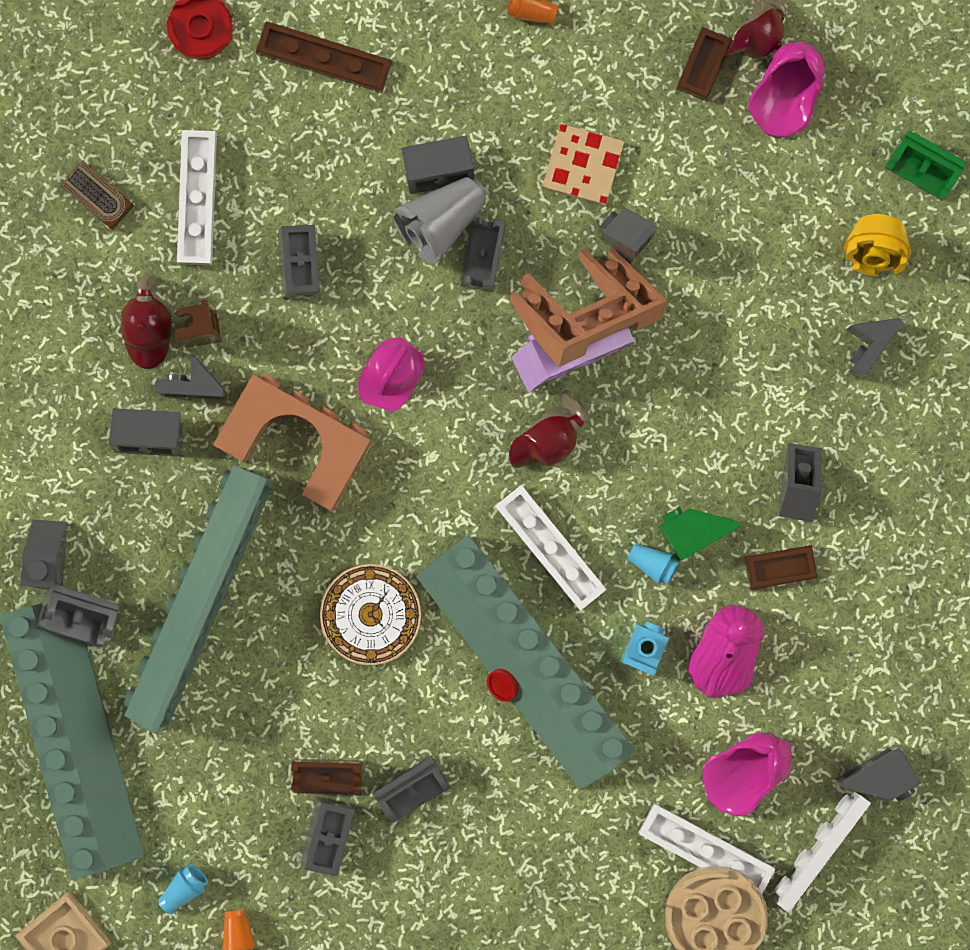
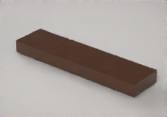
[256,21,392,93]

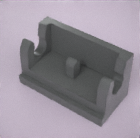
[401,135,475,194]
[461,217,506,292]
[277,225,320,299]
[109,408,183,457]
[36,584,120,647]
[373,755,451,823]
[300,797,354,877]

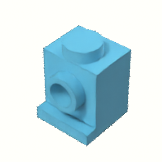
[621,621,669,676]

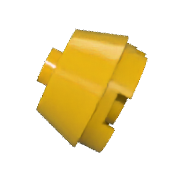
[844,214,912,277]

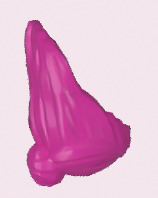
[748,41,826,137]
[688,604,764,698]
[703,732,792,817]

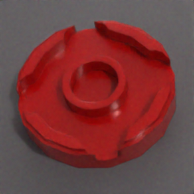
[166,0,233,60]

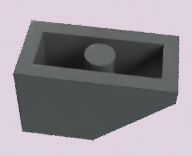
[601,207,658,264]
[779,443,822,522]
[20,520,68,589]
[836,745,921,801]

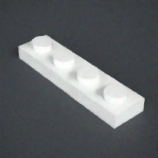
[177,130,217,265]
[495,485,607,611]
[773,792,871,913]
[638,803,775,894]

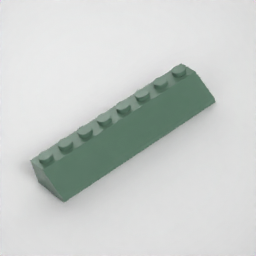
[123,465,274,734]
[416,534,636,790]
[0,604,145,880]

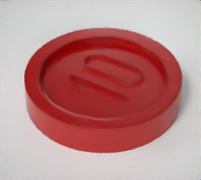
[486,669,518,702]

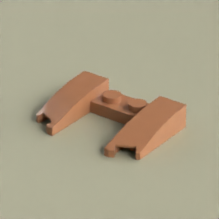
[510,249,667,367]

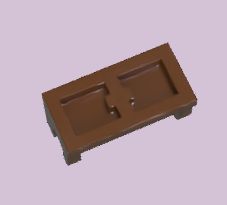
[174,300,222,348]
[291,758,362,795]

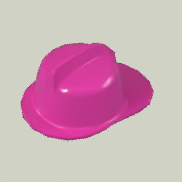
[358,337,424,412]

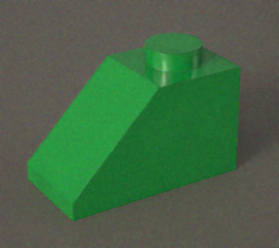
[658,507,740,561]

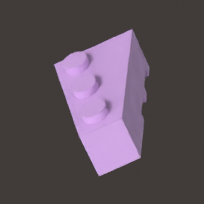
[512,327,634,393]

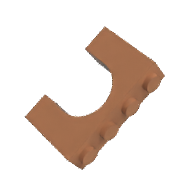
[213,374,372,512]

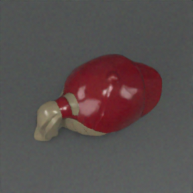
[723,0,787,59]
[121,274,172,369]
[509,389,589,468]

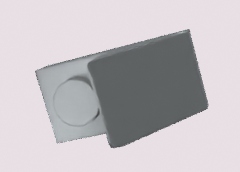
[846,318,904,379]
[156,355,228,400]

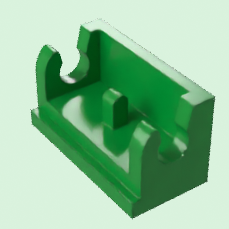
[885,130,967,200]

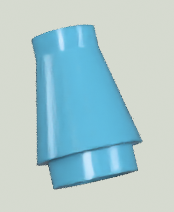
[627,543,680,585]
[158,864,208,914]

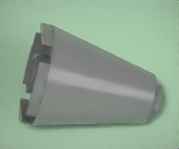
[393,177,486,265]

